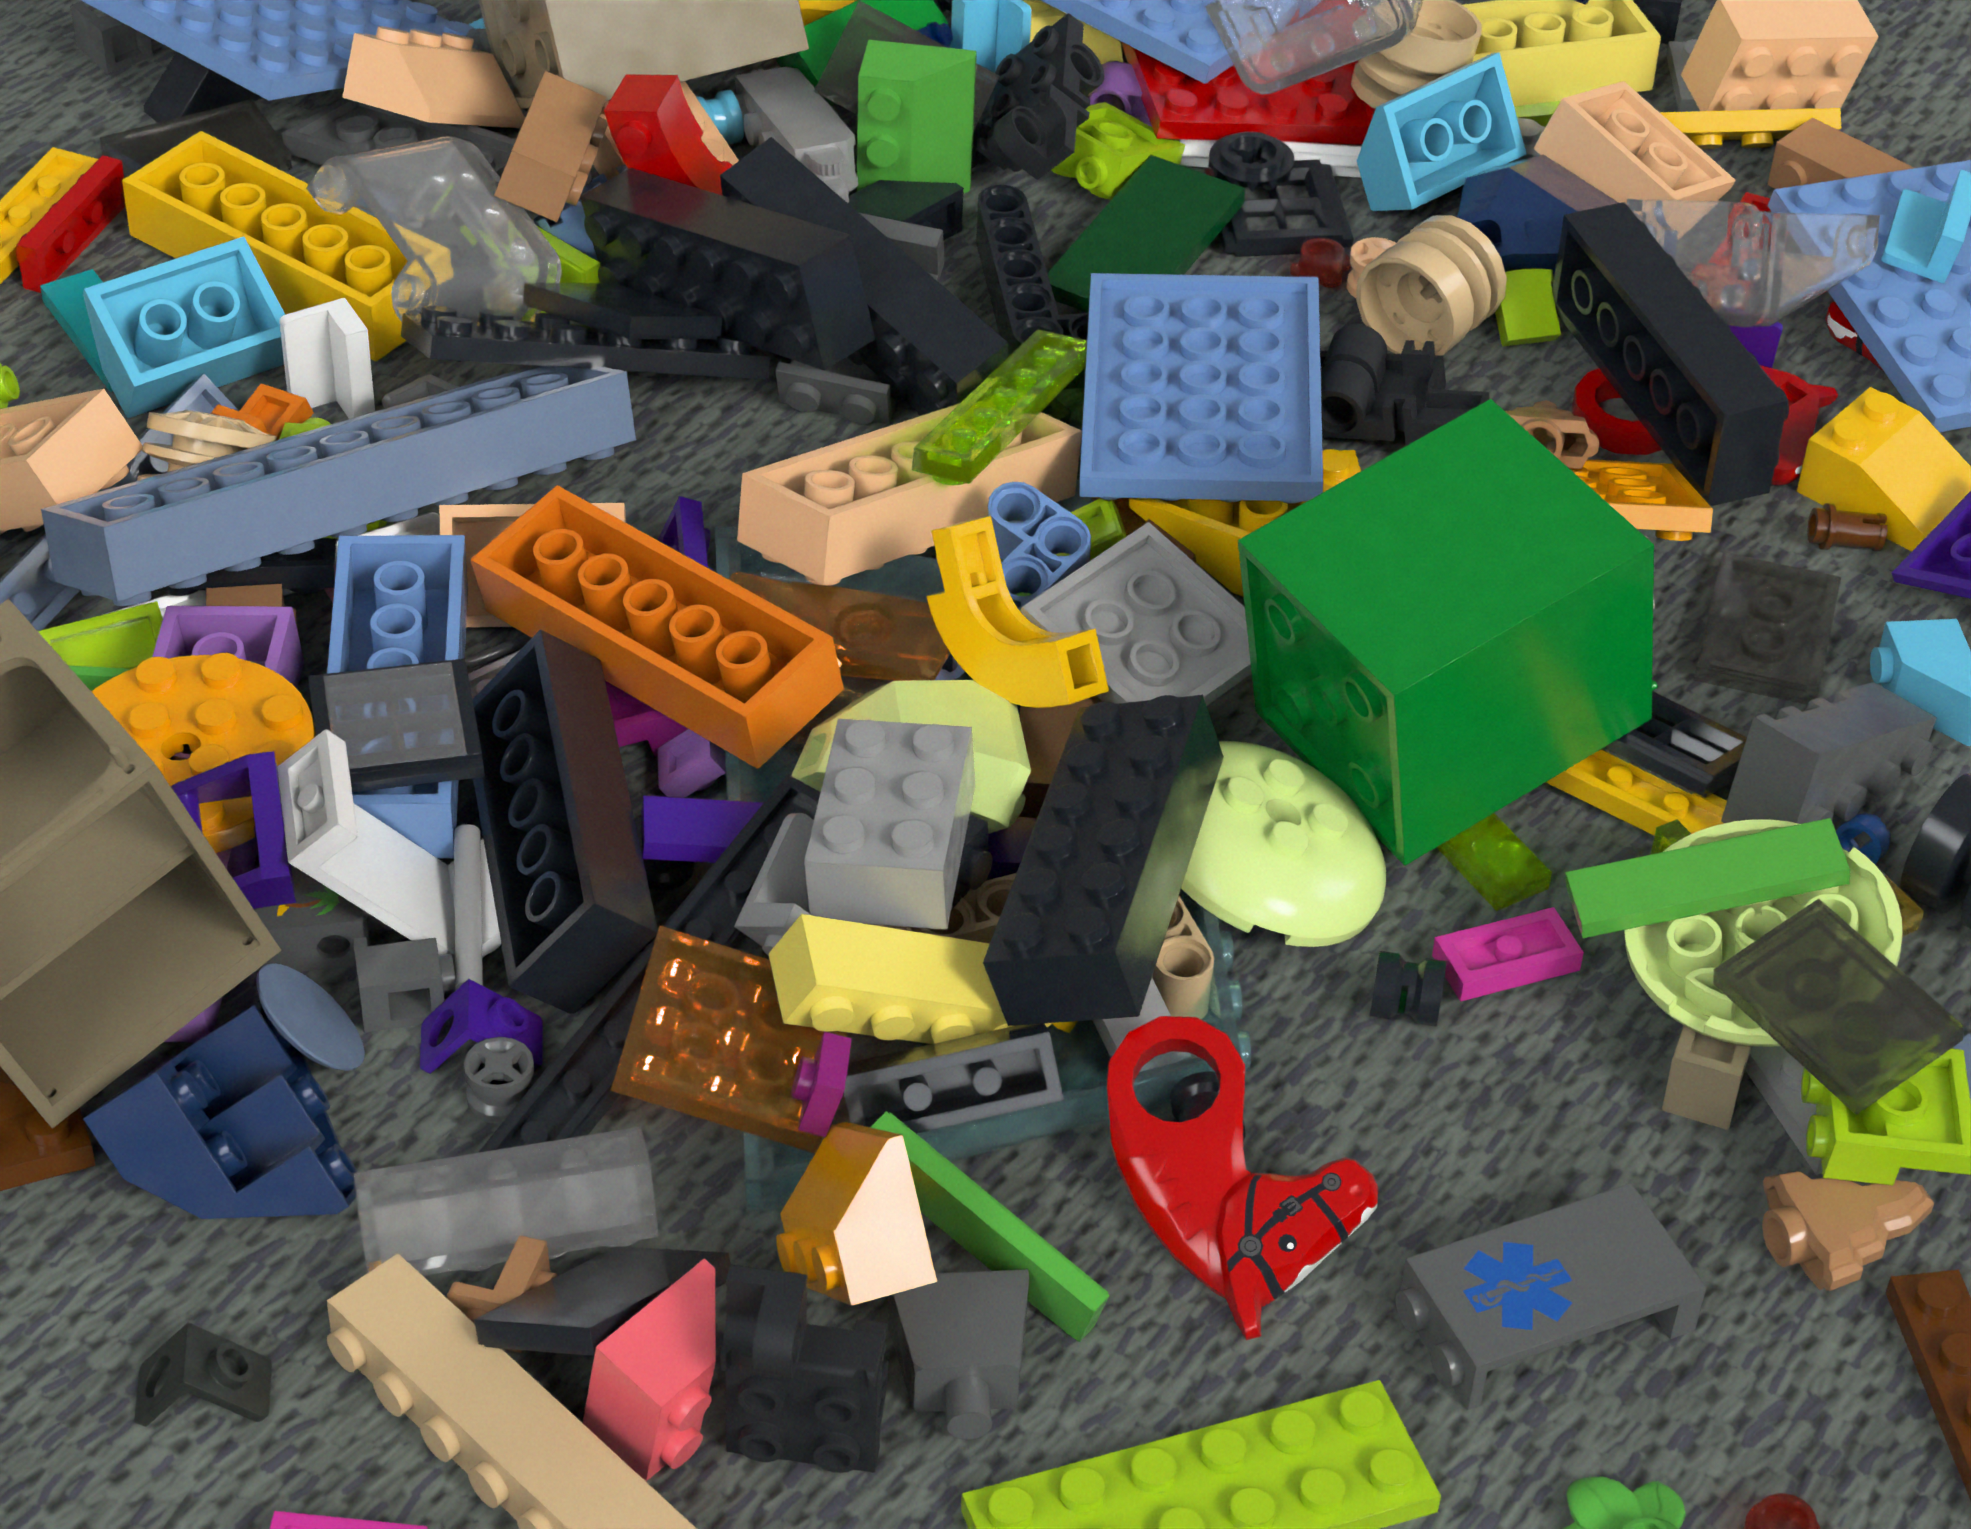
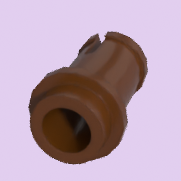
[1807,503,1887,551]

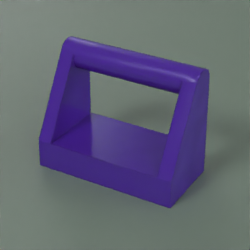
[171,751,296,909]

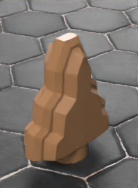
[1505,400,1599,469]
[1762,1171,1934,1291]

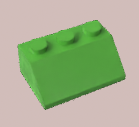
[856,39,977,193]

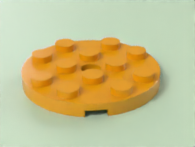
[91,653,316,853]

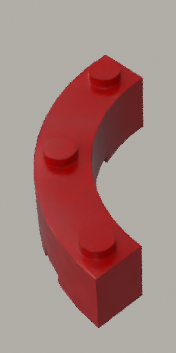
[604,74,733,195]

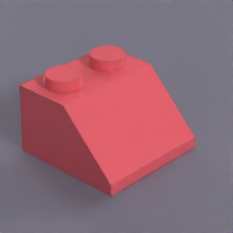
[583,1258,716,1481]

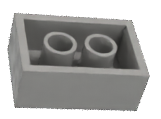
[804,719,975,929]

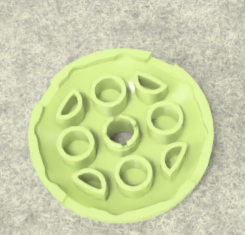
[1181,741,1386,947]
[1624,820,1902,1047]

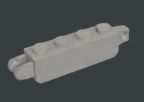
[735,67,858,202]

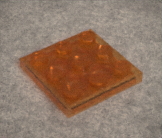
[610,926,847,1153]

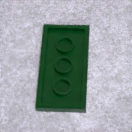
[1048,155,1245,313]

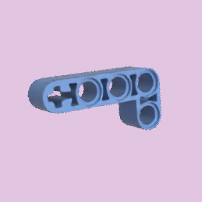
[913,482,1091,680]

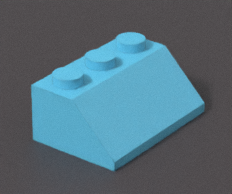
[1356,53,1527,211]
[83,236,285,419]

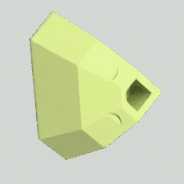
[791,680,1031,834]

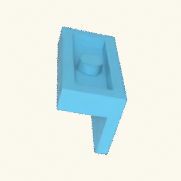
[950,0,1032,91]
[1881,169,1971,284]

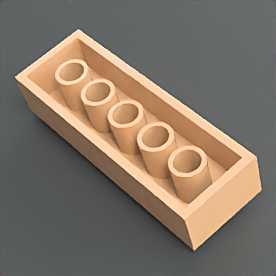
[737,392,1082,586]

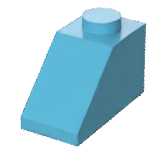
[1870,619,1971,746]

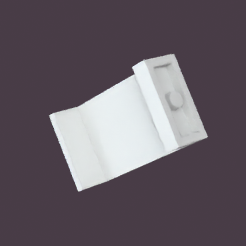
[277,729,501,968]

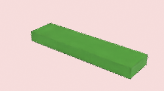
[1565,818,1850,939]
[870,1111,1110,1342]

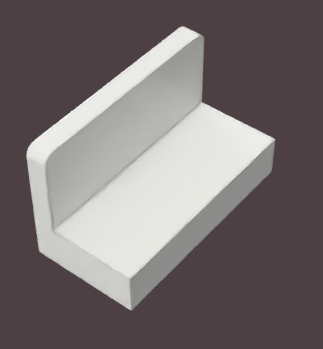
[279,297,375,419]

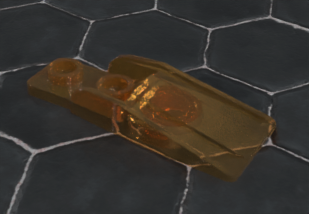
[729,572,950,681]

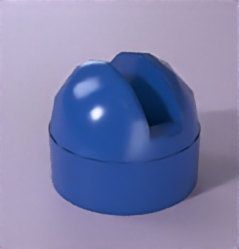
[1836,813,1891,864]

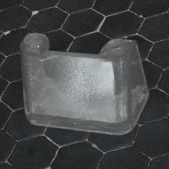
[1205,0,1423,94]
[307,136,562,322]
[1627,199,1880,327]

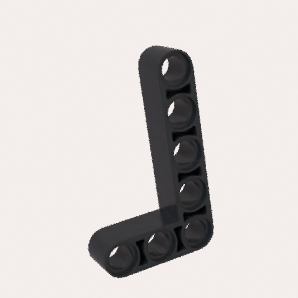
[976,185,1089,391]

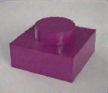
[791,1031,852,1137]

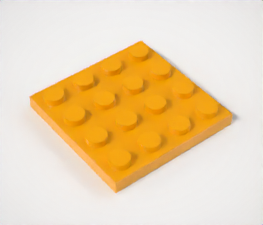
[1569,459,1713,541]

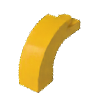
[926,516,1109,708]

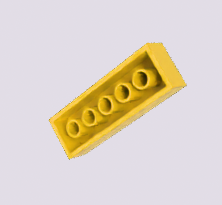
[122,131,450,362]

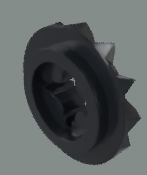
[1208,132,1295,192]

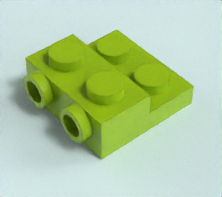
[1051,102,1185,200]
[1801,1035,1971,1185]

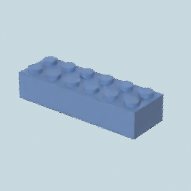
[327,535,468,858]

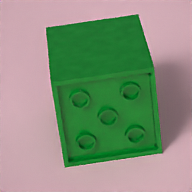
[1238,399,1658,866]

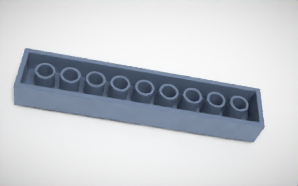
[41,365,636,606]

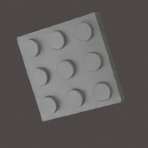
[1020,522,1252,706]

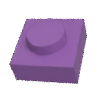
[658,729,726,798]

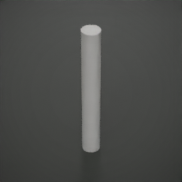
[454,824,483,991]

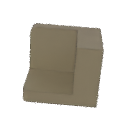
[1662,1014,1752,1130]

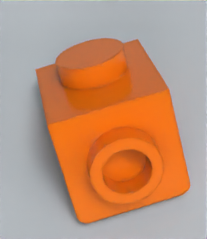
[210,383,314,449]

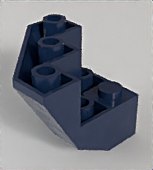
[1457,155,1660,275]
[83,1001,359,1219]

